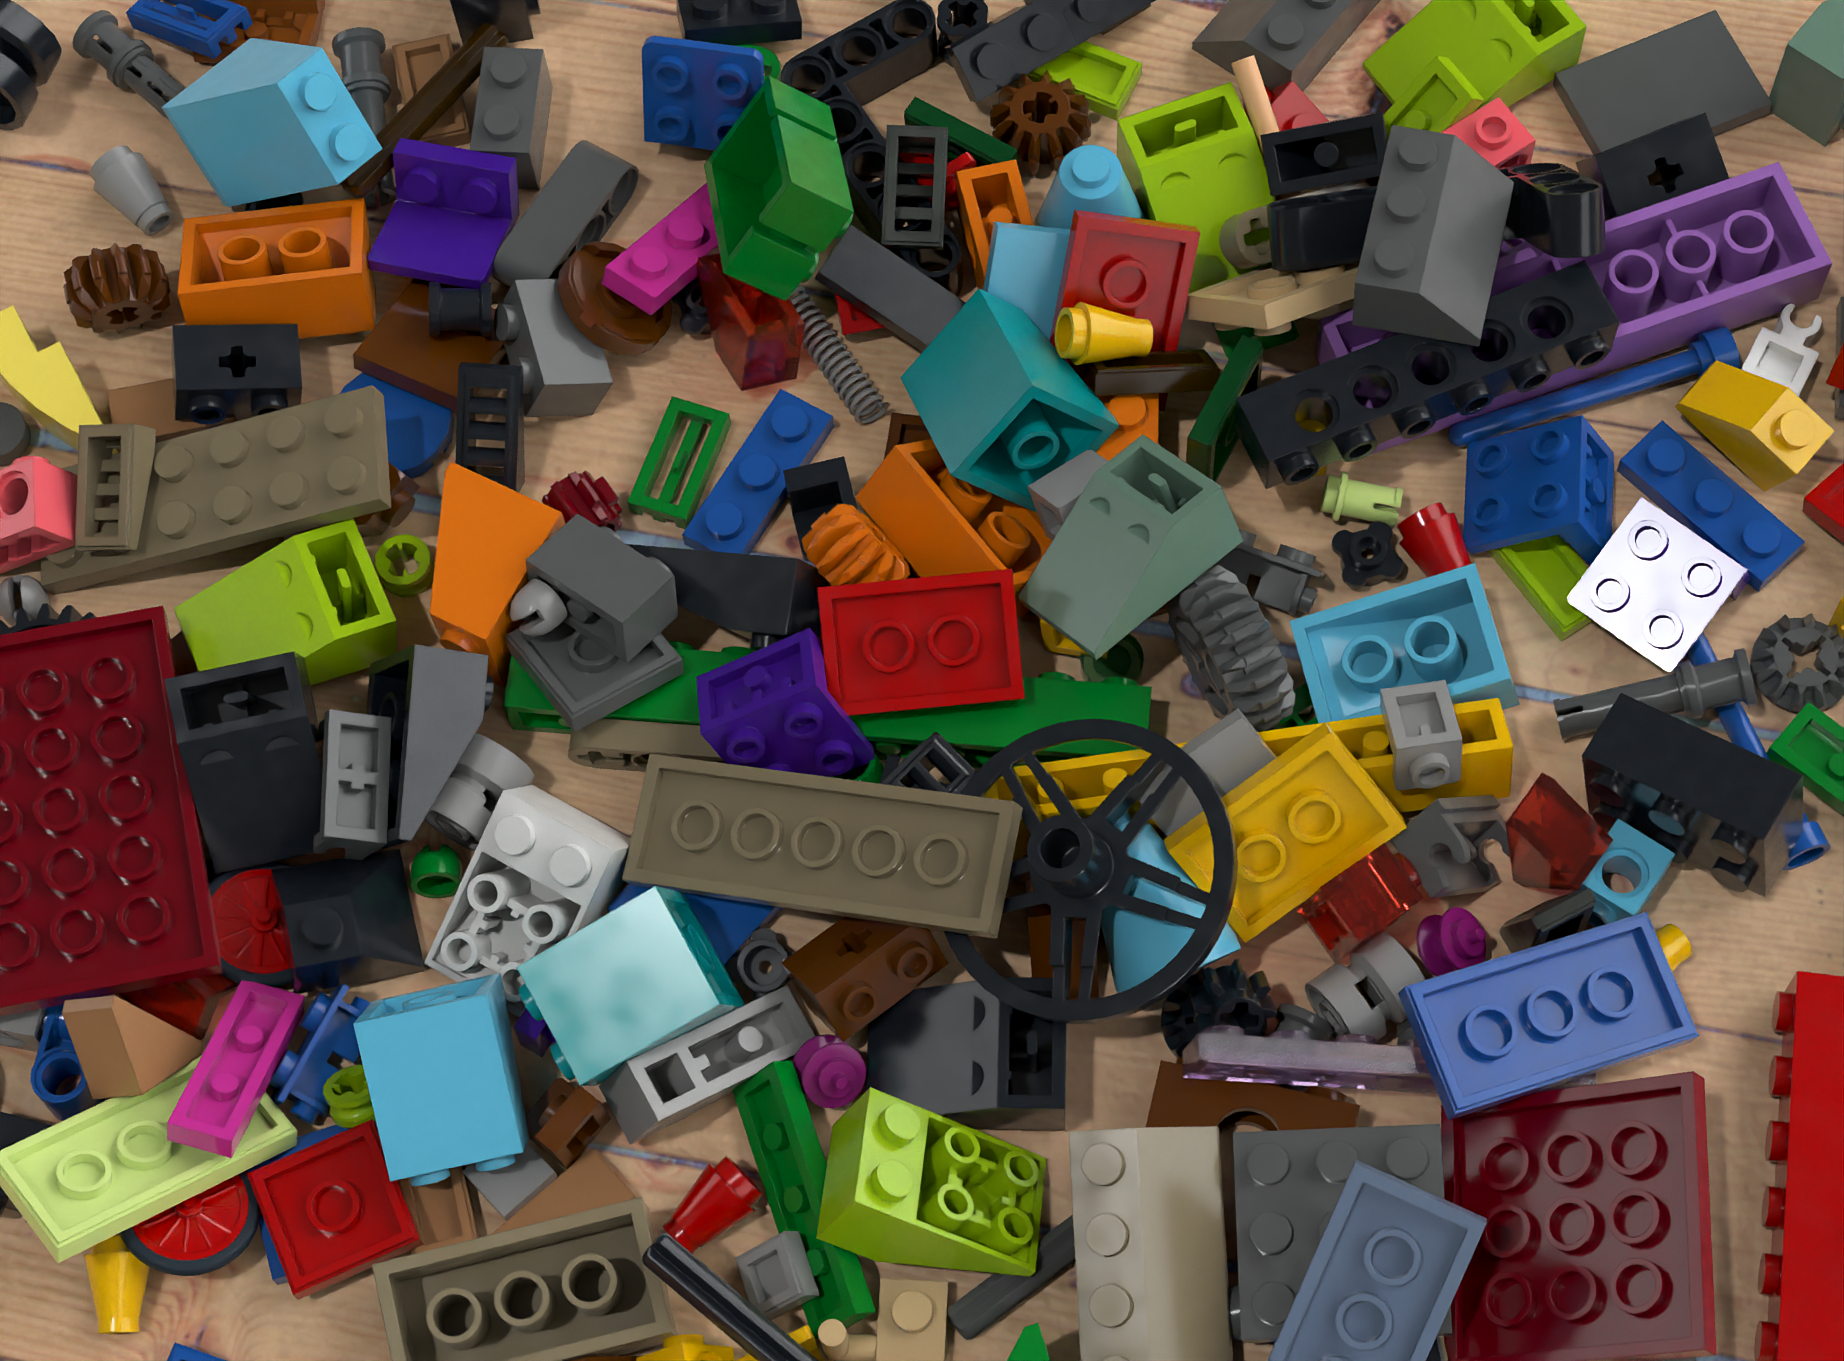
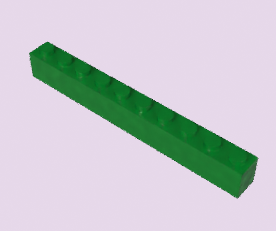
[503,641,1152,768]

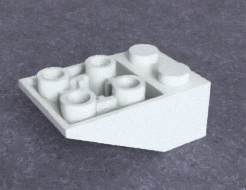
[424,785,631,1017]

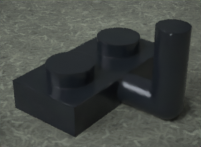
[676,0,802,45]

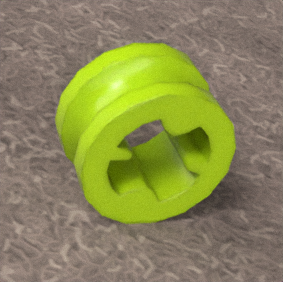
[375,534,435,598]
[323,1065,376,1128]

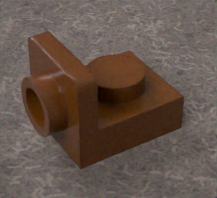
[526,1078,611,1170]

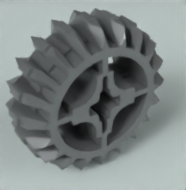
[1166,565,1295,732]

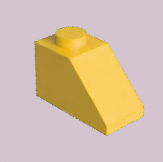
[1674,360,1834,492]

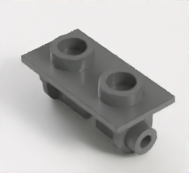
[1209,529,1326,616]

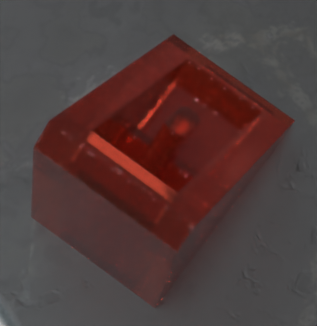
[1505,772,1613,891]

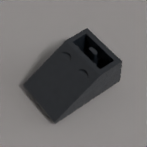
[164,651,338,874]
[866,977,1067,1130]

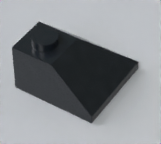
[271,848,424,994]

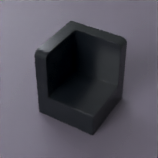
[783,456,858,561]

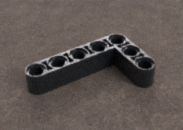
[781,0,963,297]
[1266,163,1606,271]

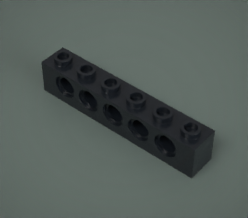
[1234,260,1620,489]

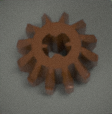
[990,70,1091,176]
[63,243,171,334]

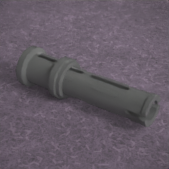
[72,10,186,121]
[332,27,397,207]
[1553,648,1758,740]

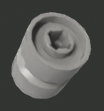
[424,733,535,851]
[1305,932,1425,1055]

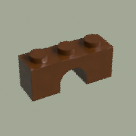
[1146,1057,1360,1136]

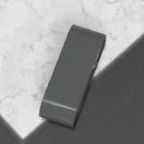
[492,140,639,287]

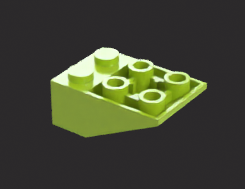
[1362,0,1587,112]
[1117,82,1276,294]
[174,518,397,686]
[816,1087,1046,1277]

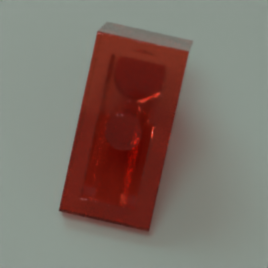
[697,253,805,391]

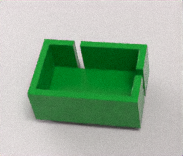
[704,76,854,301]

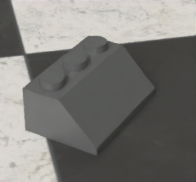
[1192,0,1380,91]
[1352,125,1514,347]

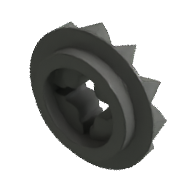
[1750,613,1844,712]

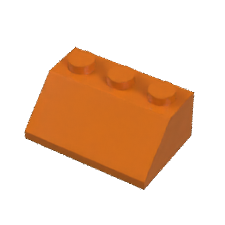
[177,198,376,339]
[855,439,1052,619]

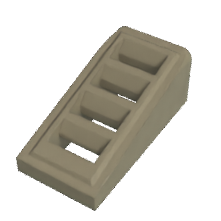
[75,424,156,551]

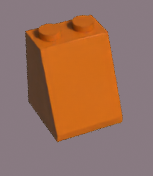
[429,462,565,689]

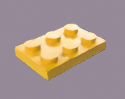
[1164,722,1407,943]

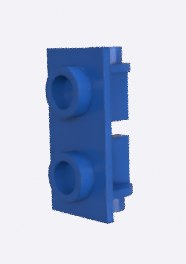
[269,984,370,1125]

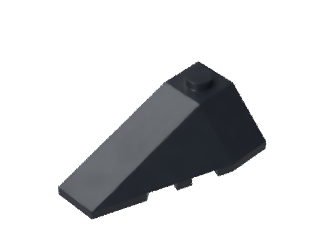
[626,544,831,651]

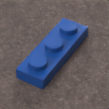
[682,389,834,554]
[1617,420,1805,592]

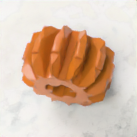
[802,504,910,586]

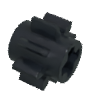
[1189,959,1277,1048]

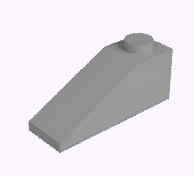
[599,985,815,1145]

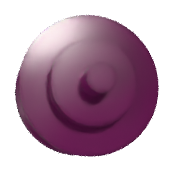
[1416,907,1486,977]
[793,1034,866,1108]

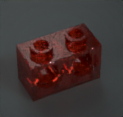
[1297,843,1424,964]

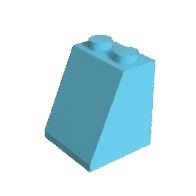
[161,38,382,207]
[353,973,529,1186]

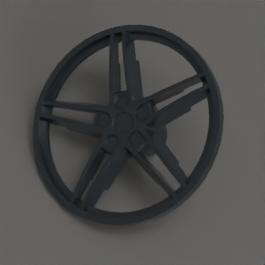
[944,719,1238,1024]

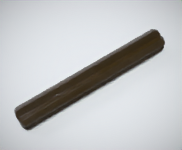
[339,22,508,198]

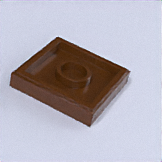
[353,278,507,412]

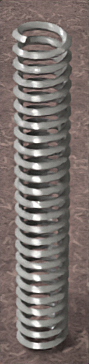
[763,283,888,423]

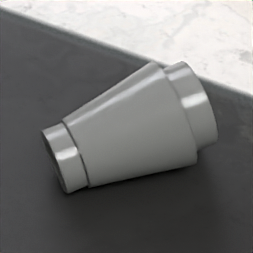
[90,145,174,236]

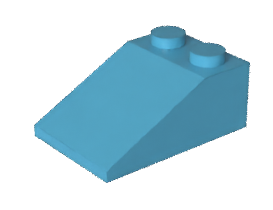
[1289,563,1520,723]

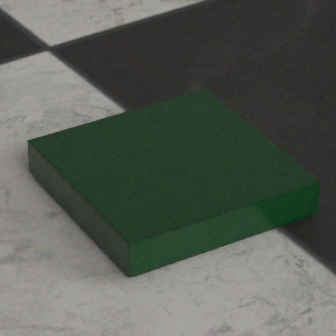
[1186,334,1264,482]

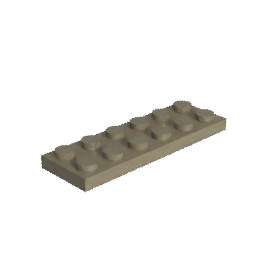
[40,385,391,595]
[622,754,1023,939]

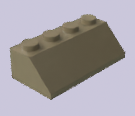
[1068,1126,1233,1361]

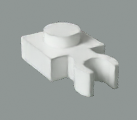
[1741,303,1822,397]

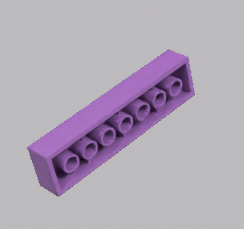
[1315,162,1832,456]

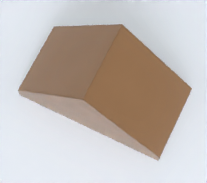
[62,995,204,1099]

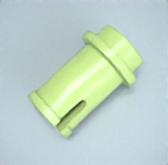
[1320,471,1403,528]

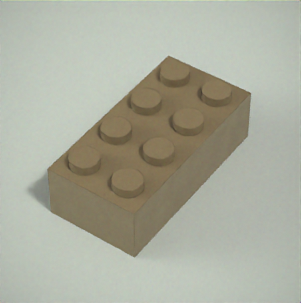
[372,1197,678,1361]

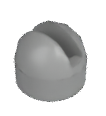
[0,575,50,626]
[509,579,567,637]

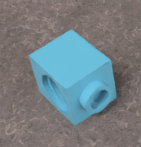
[1572,819,1675,927]

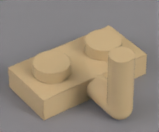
[818,1278,949,1361]

